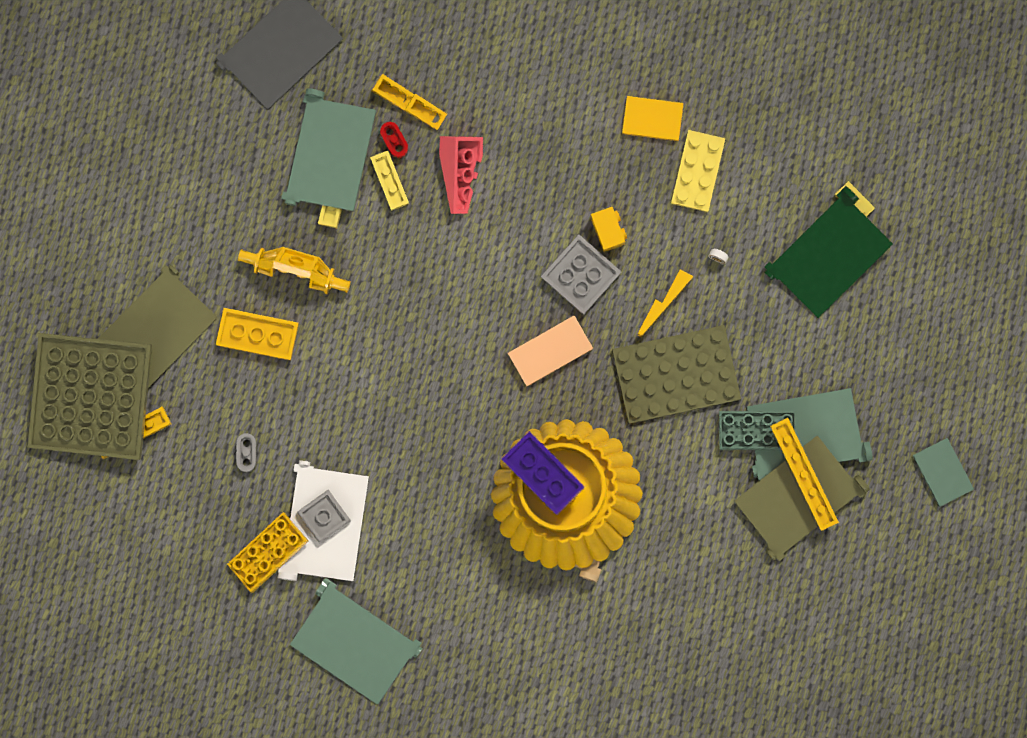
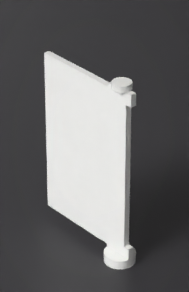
[277,461,369,581]

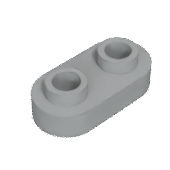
[236,433,257,472]

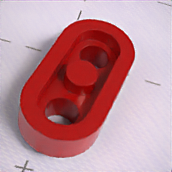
[380,122,408,158]

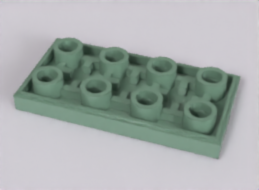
[719,411,797,450]

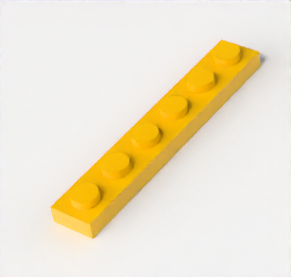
[770,418,839,531]

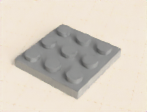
[541,235,622,315]

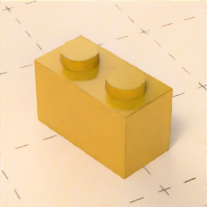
[591,207,627,252]

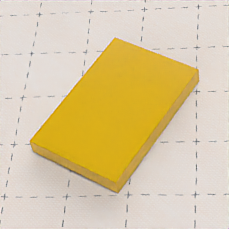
[622,96,683,141]

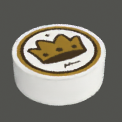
[708,249,729,264]

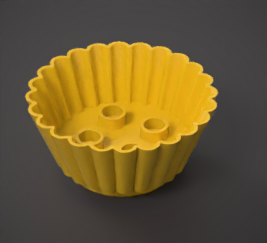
[491,419,643,571]

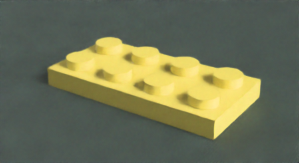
[671,130,725,212]

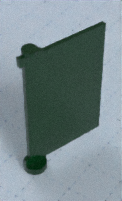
[764,186,893,318]

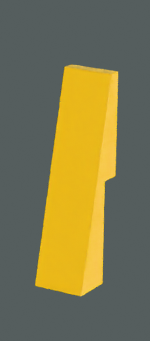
[371,74,447,130]
[637,270,693,338]

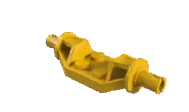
[238,247,351,294]

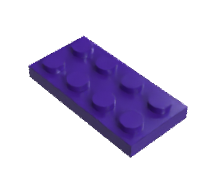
[501,431,585,515]

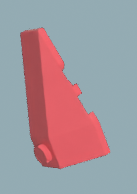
[439,136,483,214]

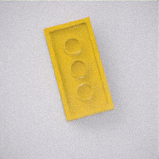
[216,308,299,361]

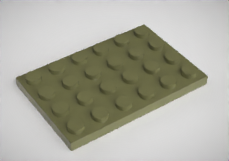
[612,325,741,424]

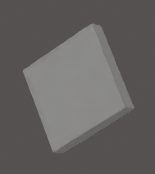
[297,490,351,544]

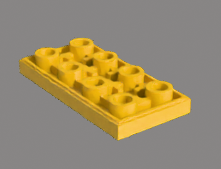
[227,512,309,593]

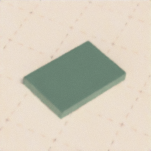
[913,438,974,507]

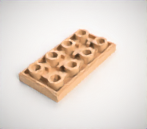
[508,316,593,387]

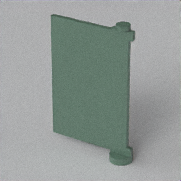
[281,88,376,211]
[747,388,873,480]
[290,578,423,705]

